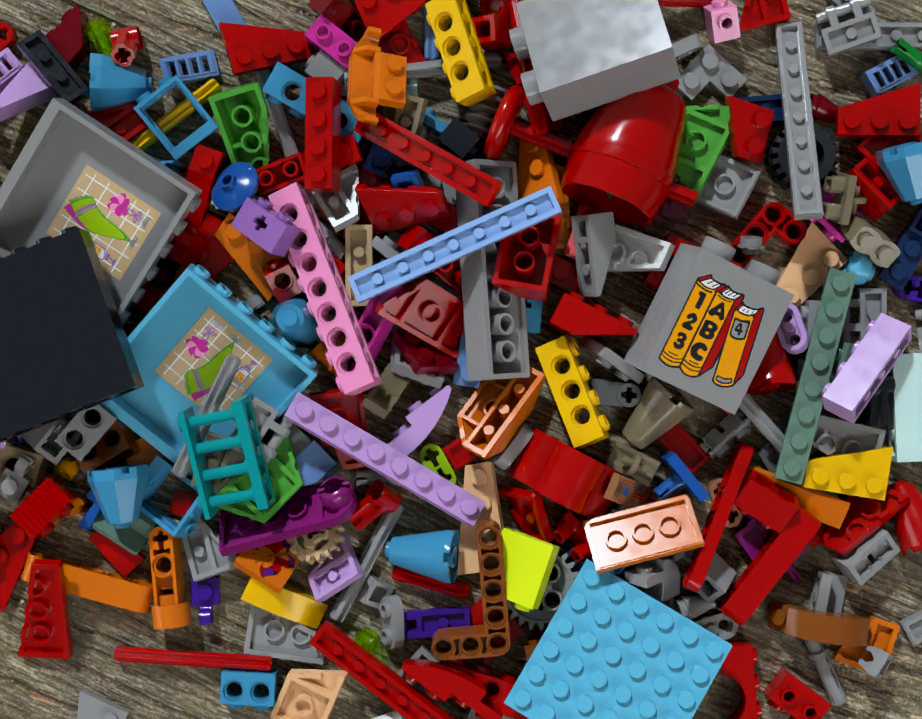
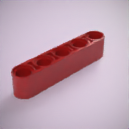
[717,505,821,626]

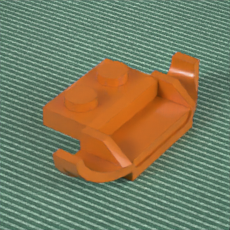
[347,26,407,125]

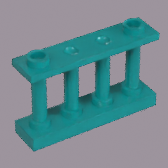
[177,394,276,520]

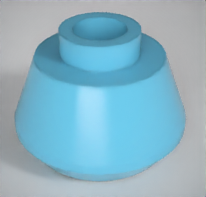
[842,251,876,285]

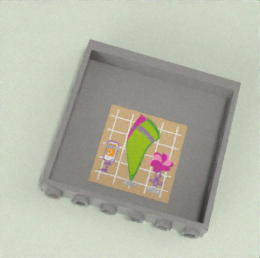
[0,98,202,326]

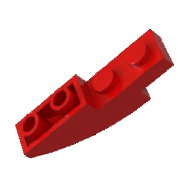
[256,134,364,197]
[401,659,502,719]

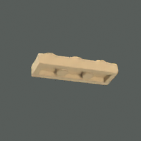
[345,225,374,306]

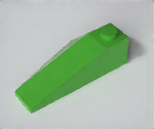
[208,82,270,196]

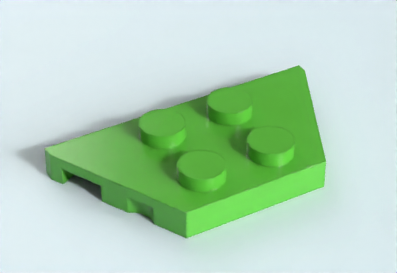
[676,104,731,199]
[216,436,304,523]

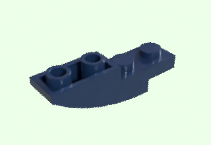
[876,203,922,291]

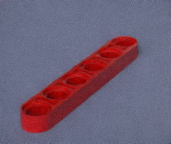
[682,441,754,592]

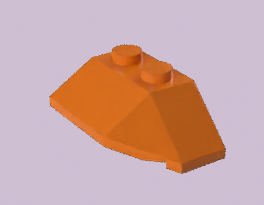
[457,366,546,460]

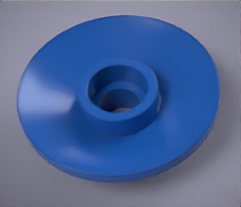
[211,162,259,212]

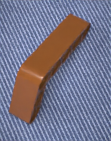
[431,519,510,661]

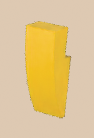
[241,577,329,629]

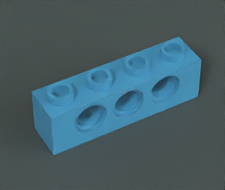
[262,62,362,142]

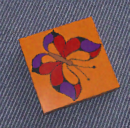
[233,540,301,594]

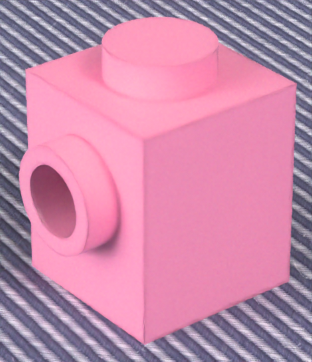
[703,0,741,44]

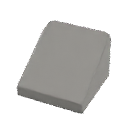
[357,574,395,609]

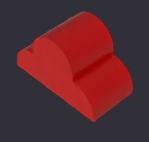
[508,427,626,519]

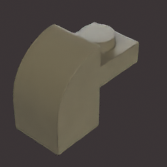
[361,361,411,419]

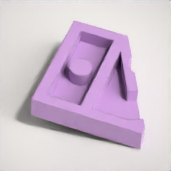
[308,531,364,603]

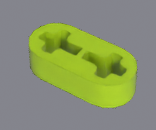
[420,443,456,484]

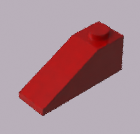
[185,144,228,230]

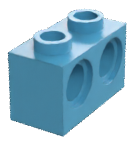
[220,668,279,710]

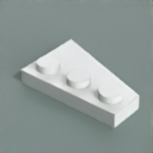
[607,224,675,272]

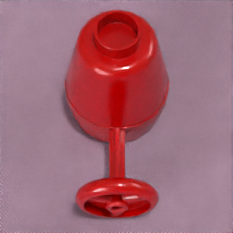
[484,79,698,226]

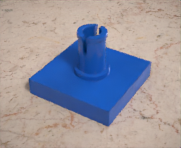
[653,450,710,502]

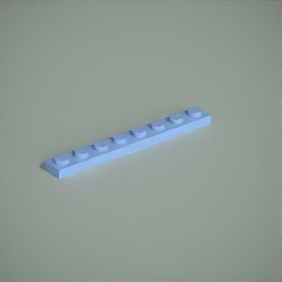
[347,186,563,303]

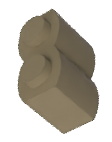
[838,214,901,268]

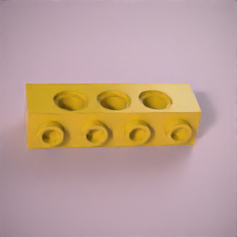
[425,0,496,107]
[535,336,610,449]

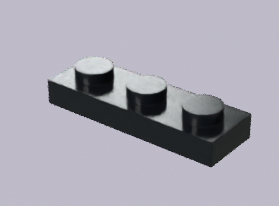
[17,29,90,105]

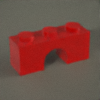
[472,0,511,51]

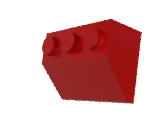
[492,214,561,302]

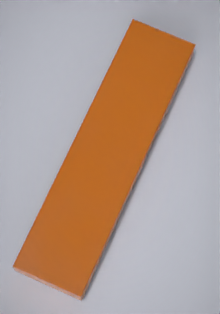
[741,464,850,529]

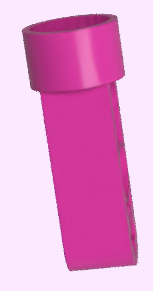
[347,283,408,371]

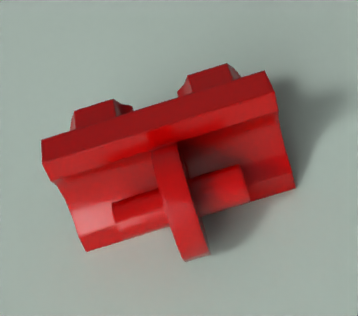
[552,511,592,563]

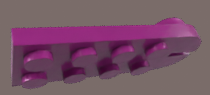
[219,476,357,557]

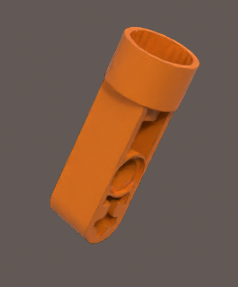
[149,526,192,630]

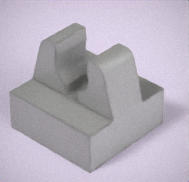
[858,645,894,680]

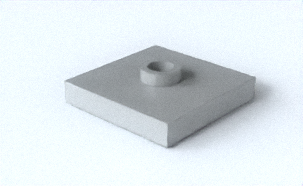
[695,154,761,221]

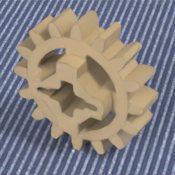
[286,524,345,565]

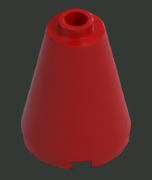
[747,331,797,395]
[889,479,922,557]

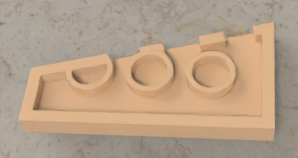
[457,461,504,575]

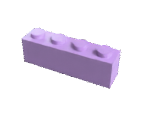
[821,313,912,424]

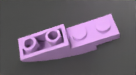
[382,385,452,456]

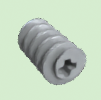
[463,84,507,143]

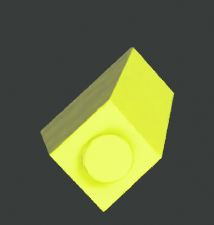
[502,528,560,612]

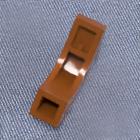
[767,600,871,646]

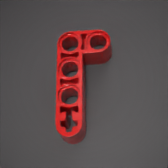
[729,202,807,269]

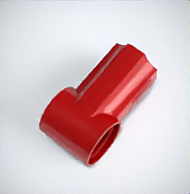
[110,26,143,67]
[348,481,402,531]

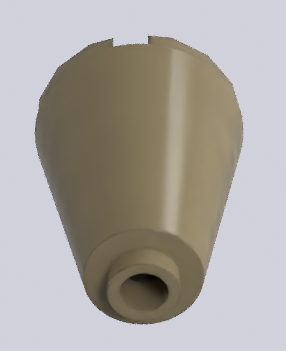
[622,376,695,449]

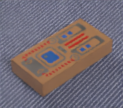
[604,472,652,508]

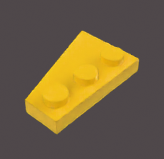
[801,446,893,501]

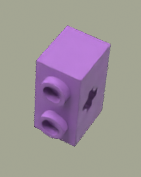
[231,197,300,257]

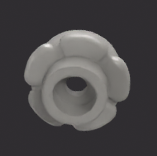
[737,236,765,255]

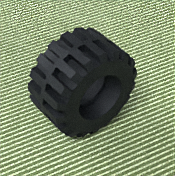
[765,122,840,192]

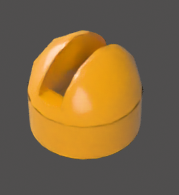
[54,457,79,481]

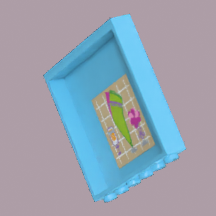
[100,263,319,477]

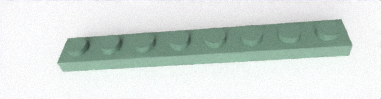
[773,268,857,485]

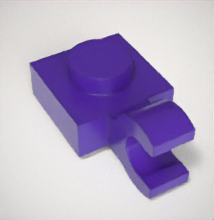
[191,577,221,625]

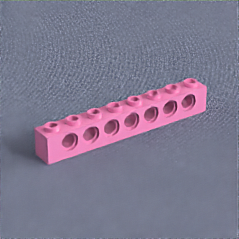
[268,182,383,396]

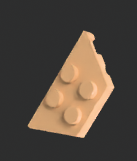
[270,668,348,719]

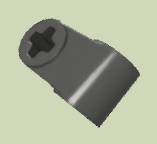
[590,379,641,407]

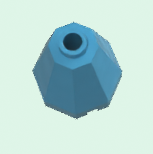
[89,53,152,112]
[875,139,922,205]
[87,464,148,529]

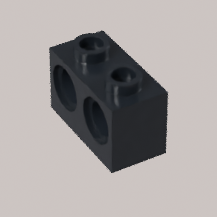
[437,117,481,161]

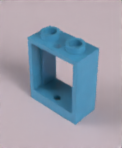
[134,74,219,160]
[140,455,216,538]

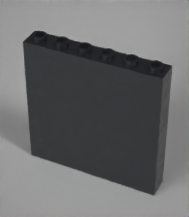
[0,226,145,443]

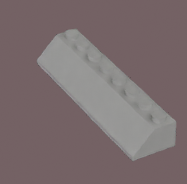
[455,159,530,381]

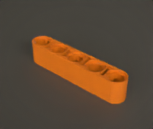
[21,552,153,613]

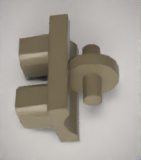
[822,172,867,225]
[605,441,661,487]

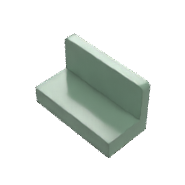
[92,511,158,555]

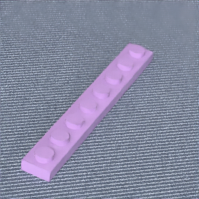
[283,392,486,527]

